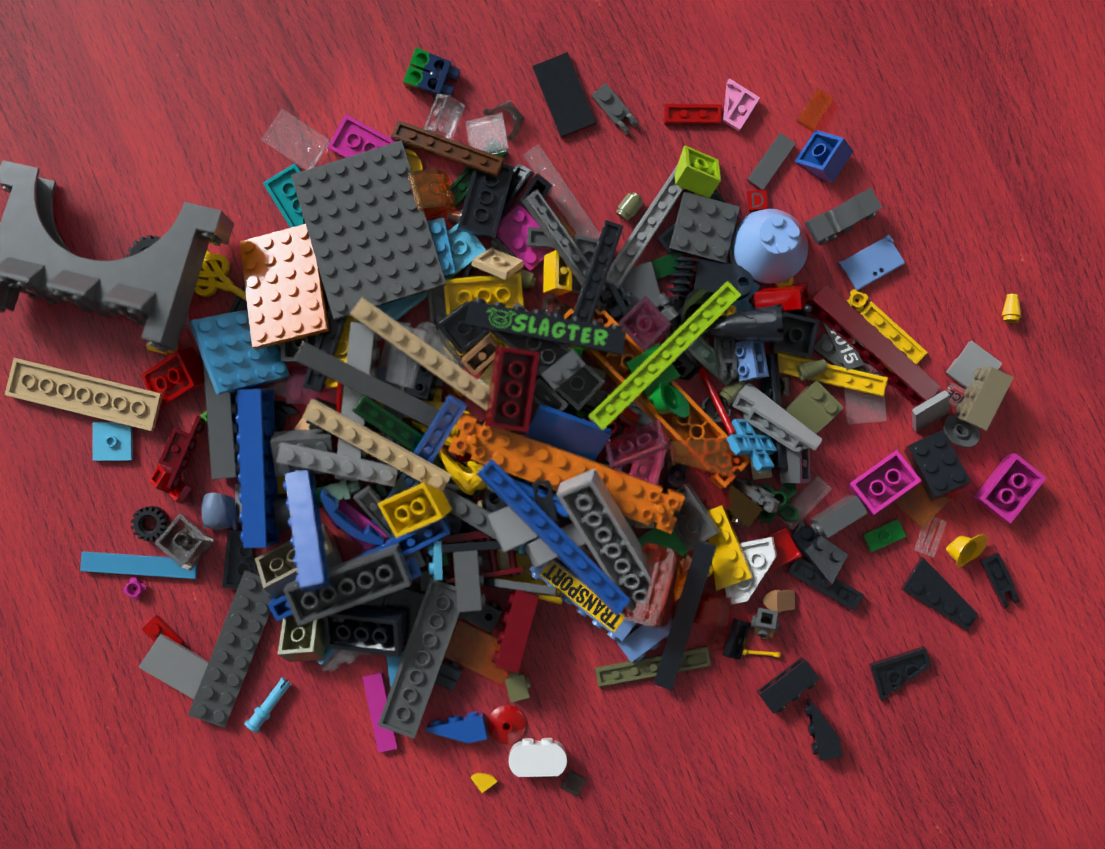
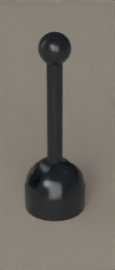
[791,305,812,317]

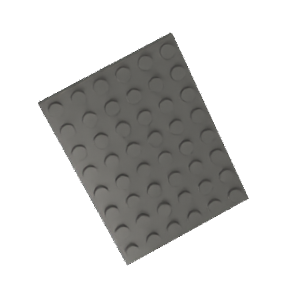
[291,140,447,320]

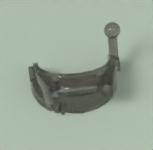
[483,100,525,141]

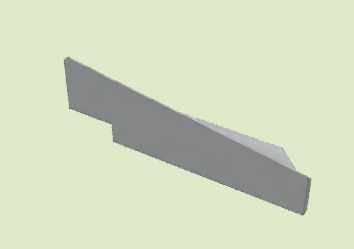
[732,383,822,452]

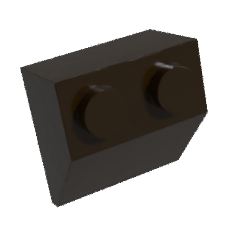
[724,484,763,528]

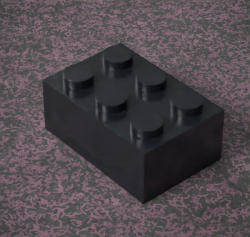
[904,430,971,502]

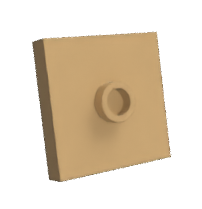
[472,247,524,280]

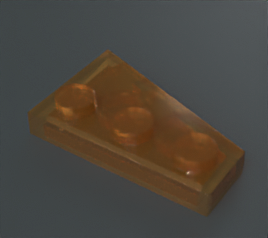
[670,438,733,477]

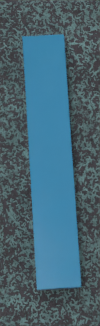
[80,551,198,579]

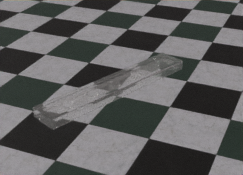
[523,144,600,239]

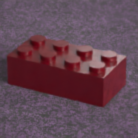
[485,346,539,432]
[491,589,539,674]

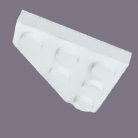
[725,537,777,605]

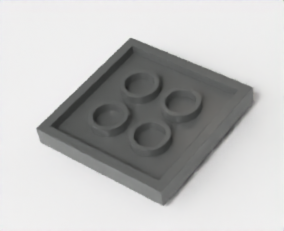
[669,192,740,263]

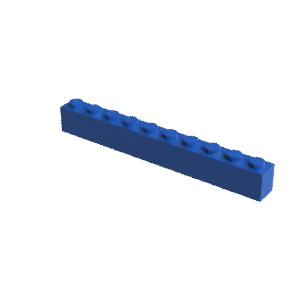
[268,516,452,622]

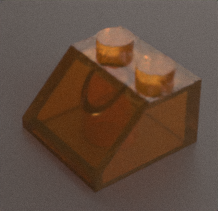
[407,169,455,215]

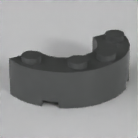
[804,188,882,246]

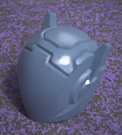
[202,493,238,530]

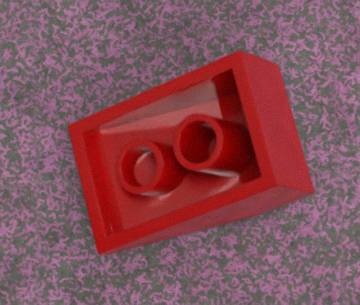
[141,347,205,408]

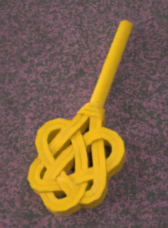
[194,250,247,301]

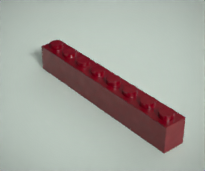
[805,284,941,406]

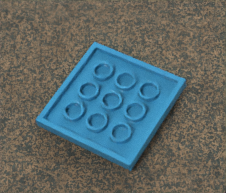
[189,309,290,395]

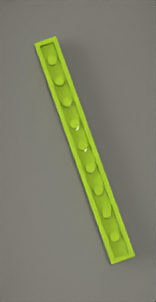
[588,281,741,431]

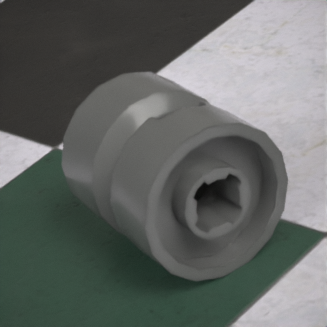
[644,292,679,329]

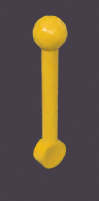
[742,648,781,657]

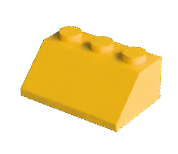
[378,482,452,538]

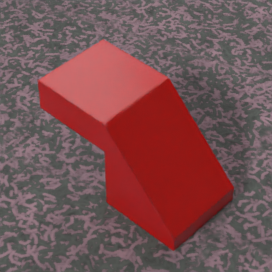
[148,465,192,504]

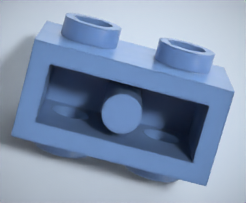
[735,341,769,381]

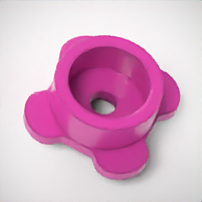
[123,577,147,600]

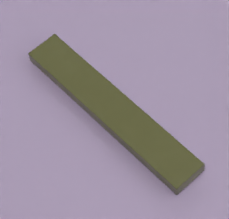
[595,646,711,687]

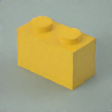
[543,250,572,296]

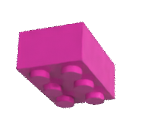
[848,450,921,518]
[973,454,1046,523]

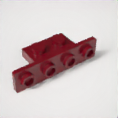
[158,416,205,490]

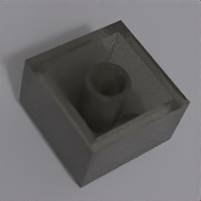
[154,513,216,571]

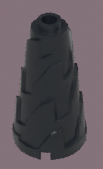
[708,304,785,344]

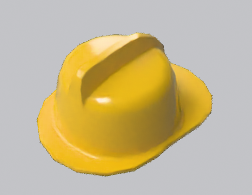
[946,534,988,568]

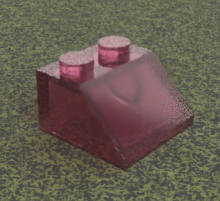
[618,296,672,352]

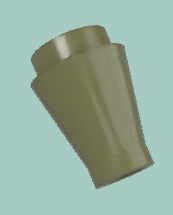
[797,359,828,381]
[718,378,746,406]

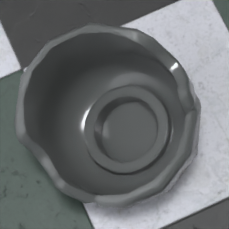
[700,396,731,424]

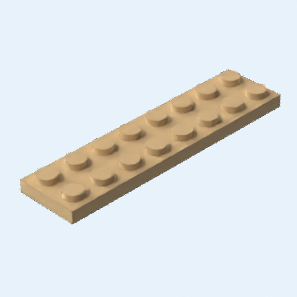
[5,358,163,431]

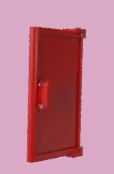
[761,527,802,573]

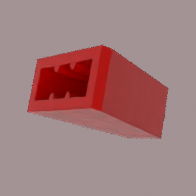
[752,282,809,310]

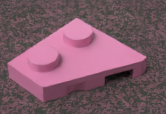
[723,78,760,132]

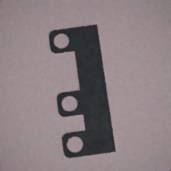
[460,480,557,533]

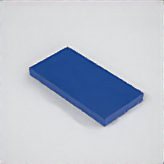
[524,404,612,460]

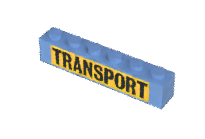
[529,559,636,641]

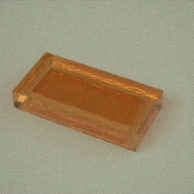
[796,88,834,131]

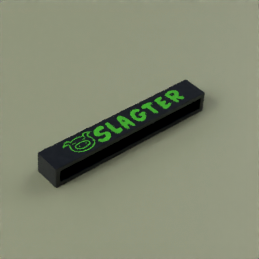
[465,298,627,355]

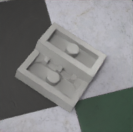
[945,341,1002,388]

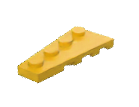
[708,505,753,591]

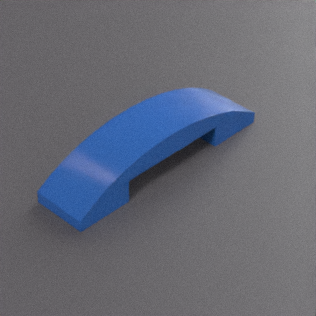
[321,488,384,545]

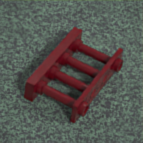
[440,530,525,586]

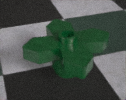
[758,483,799,523]

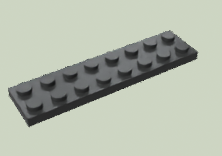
[188,570,273,728]
[377,577,460,739]

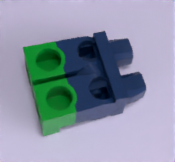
[403,47,461,98]

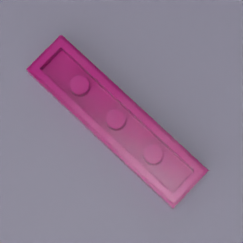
[362,672,398,753]

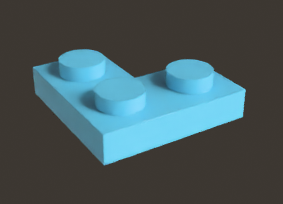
[426,539,442,580]

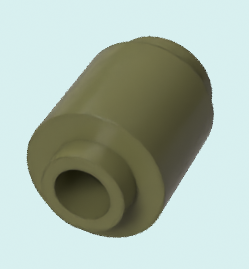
[616,192,643,222]
[516,269,536,292]

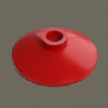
[488,705,526,744]

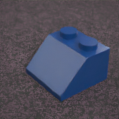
[795,130,853,183]

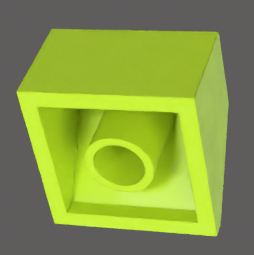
[675,145,721,198]

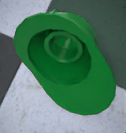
[649,381,690,418]

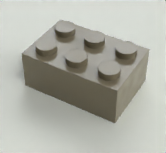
[955,366,1014,431]

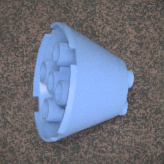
[732,209,808,284]

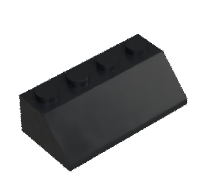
[324,605,407,657]

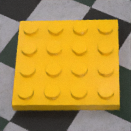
[444,273,524,356]

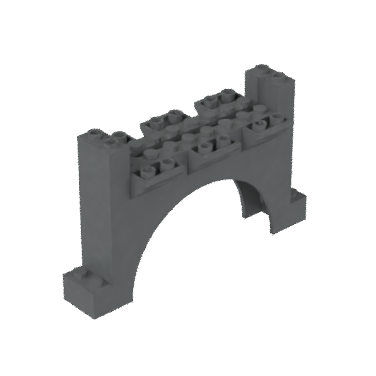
[0,160,234,353]

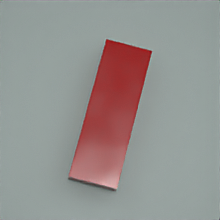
[664,104,722,125]

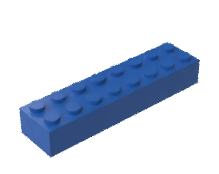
[235,389,280,548]

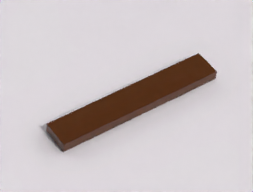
[391,120,505,178]

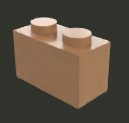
[461,332,503,376]

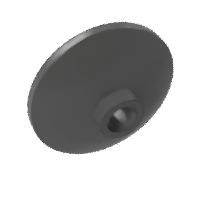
[943,414,980,448]

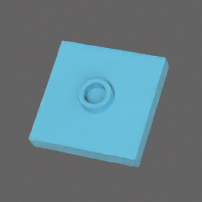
[93,422,133,461]

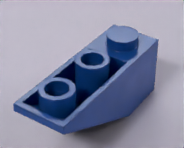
[425,711,488,743]

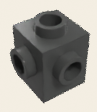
[751,608,780,639]

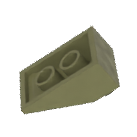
[784,380,844,434]
[278,614,326,662]

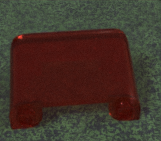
[624,542,685,629]

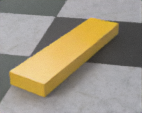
[860,301,928,364]

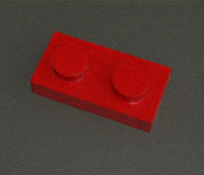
[142,615,184,645]

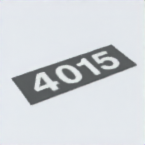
[823,323,864,370]

